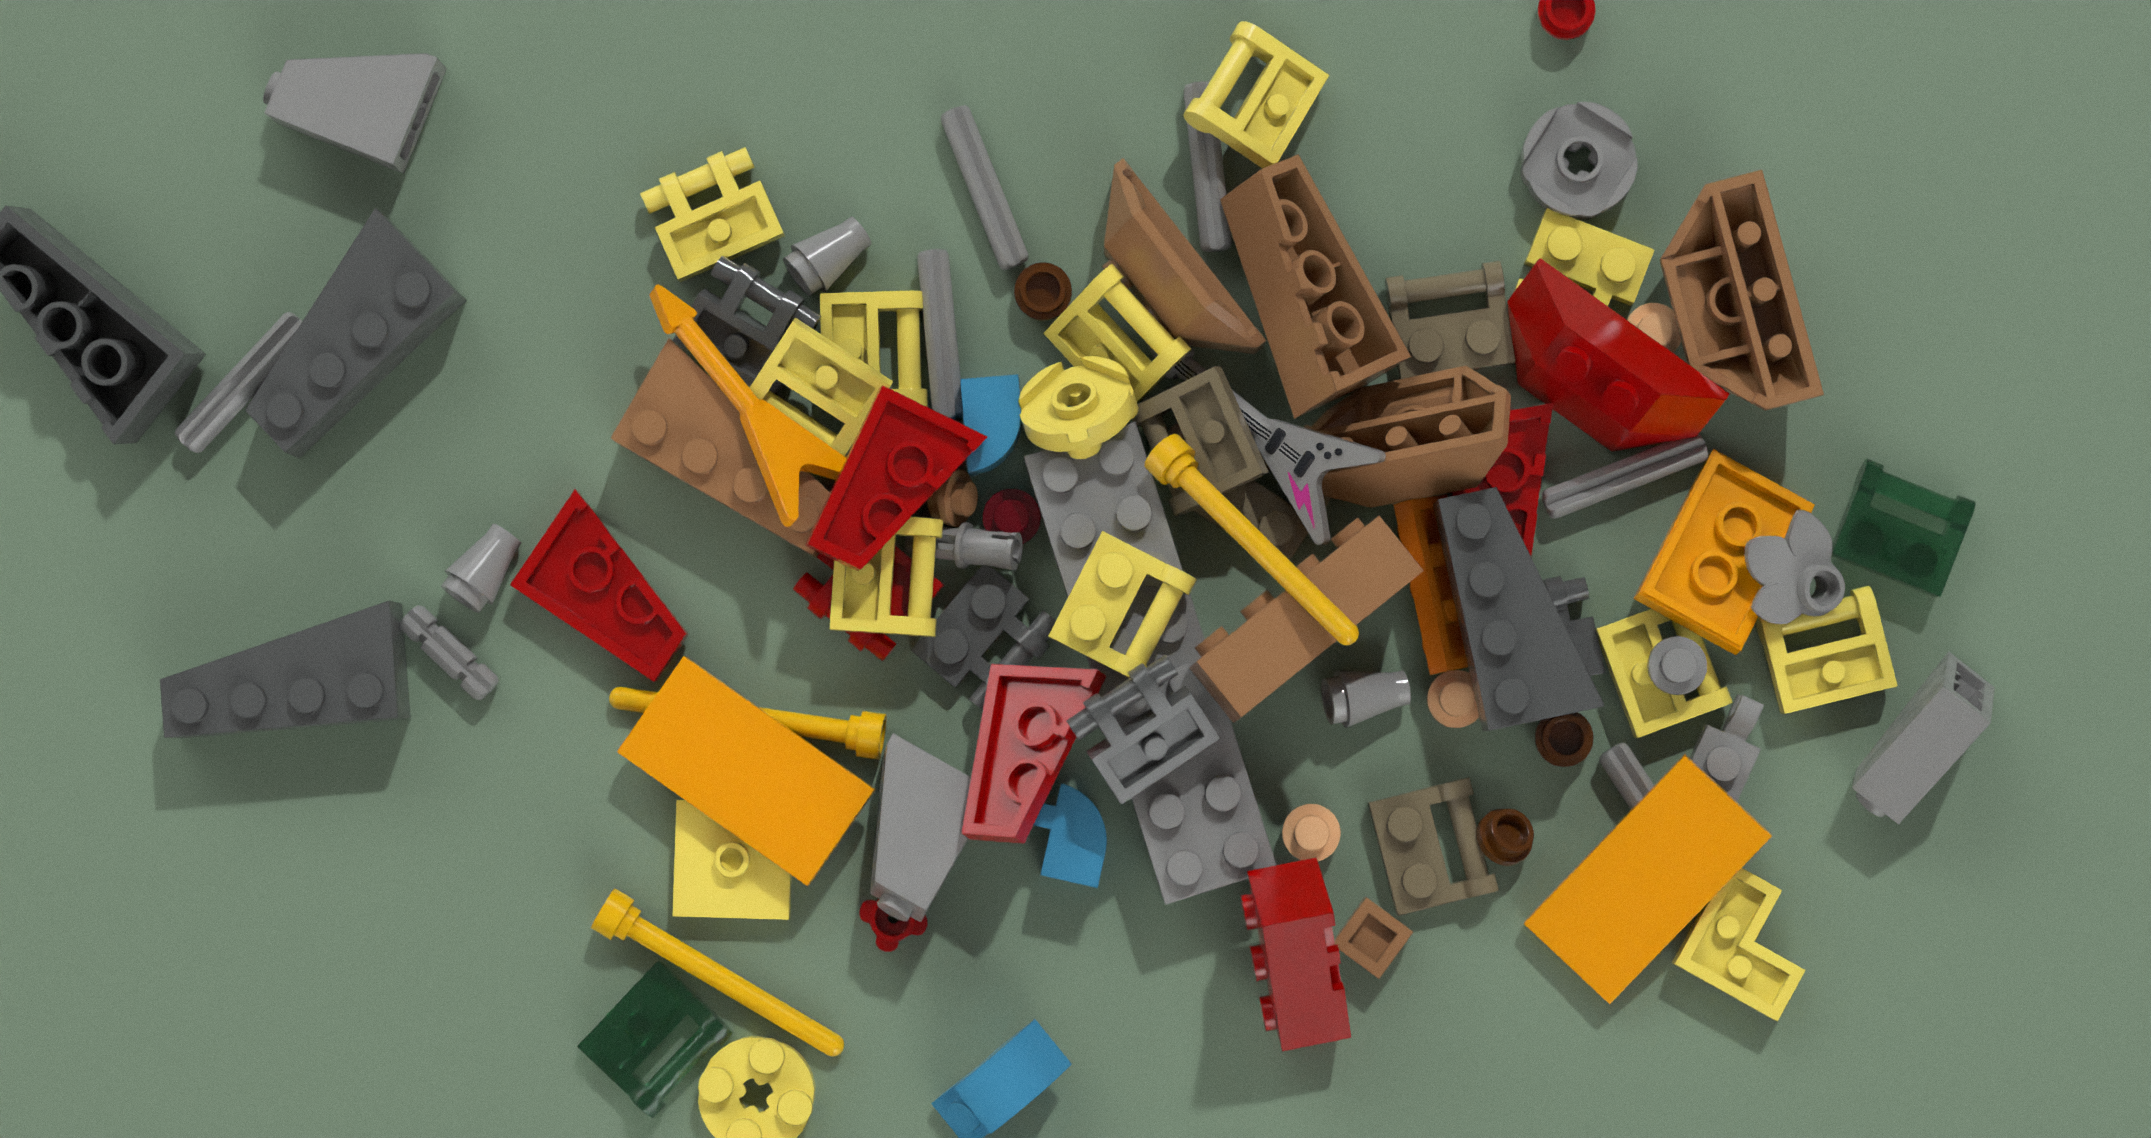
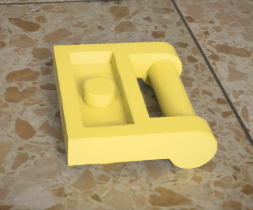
[1183,21,1329,169]
[1043,264,1192,404]
[820,291,928,407]
[749,318,893,456]
[829,517,943,637]
[1048,531,1197,678]
[1755,586,1898,714]
[1595,609,1733,738]

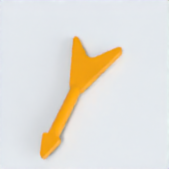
[649,284,846,527]

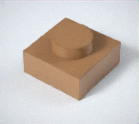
[1334,897,1413,979]

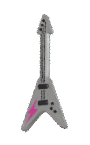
[1145,342,1386,545]

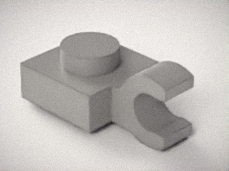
[1690,694,1764,802]

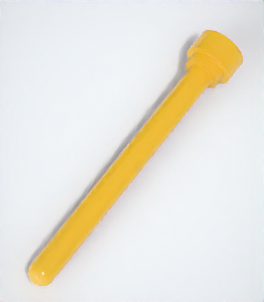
[1144,434,1359,645]
[609,687,887,760]
[591,888,844,1057]

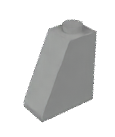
[263,53,447,173]
[1852,652,1995,825]
[870,733,971,922]

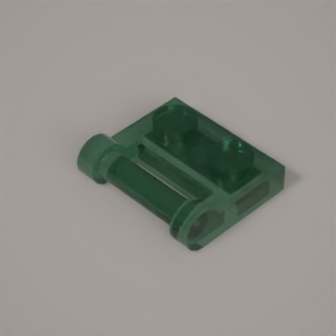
[1831,458,1976,598]
[577,960,734,1118]

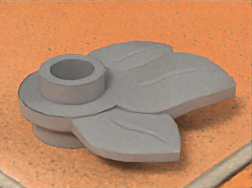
[1744,510,1845,624]

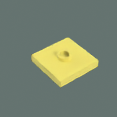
[672,800,792,920]

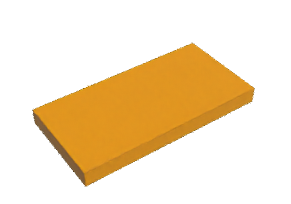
[617,656,876,886]
[1524,754,1772,1004]

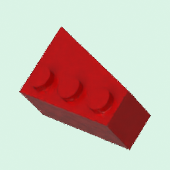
[1240,857,1351,1052]

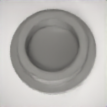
[1647,636,1707,695]

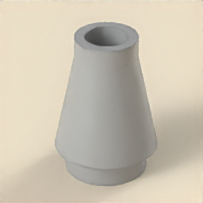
[783,216,871,296]
[441,524,521,613]
[1321,671,1411,728]

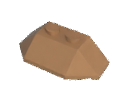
[1102,158,1266,354]
[1659,170,1824,411]
[1304,365,1511,508]

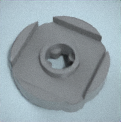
[1520,102,1638,220]

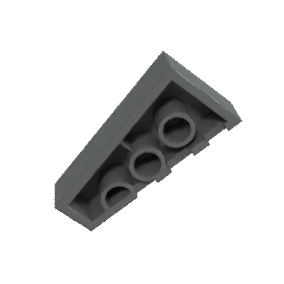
[0,205,206,444]
[245,208,467,459]
[1433,487,1605,732]
[160,600,411,739]

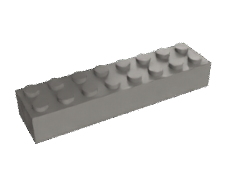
[1024,422,1276,905]

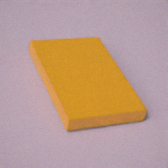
[1633,449,1815,655]

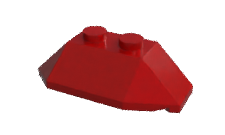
[1507,258,1730,452]

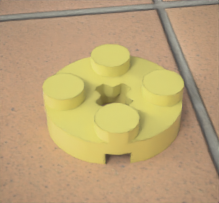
[1018,356,1139,459]
[698,1036,816,1138]

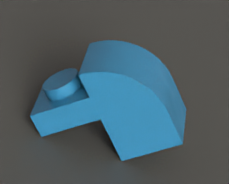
[960,374,1022,476]
[1034,783,1107,888]
[931,1019,1072,1138]

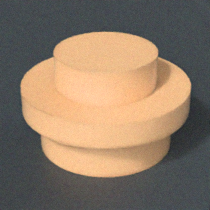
[1627,303,1681,353]
[1427,670,1479,728]
[1282,804,1341,861]

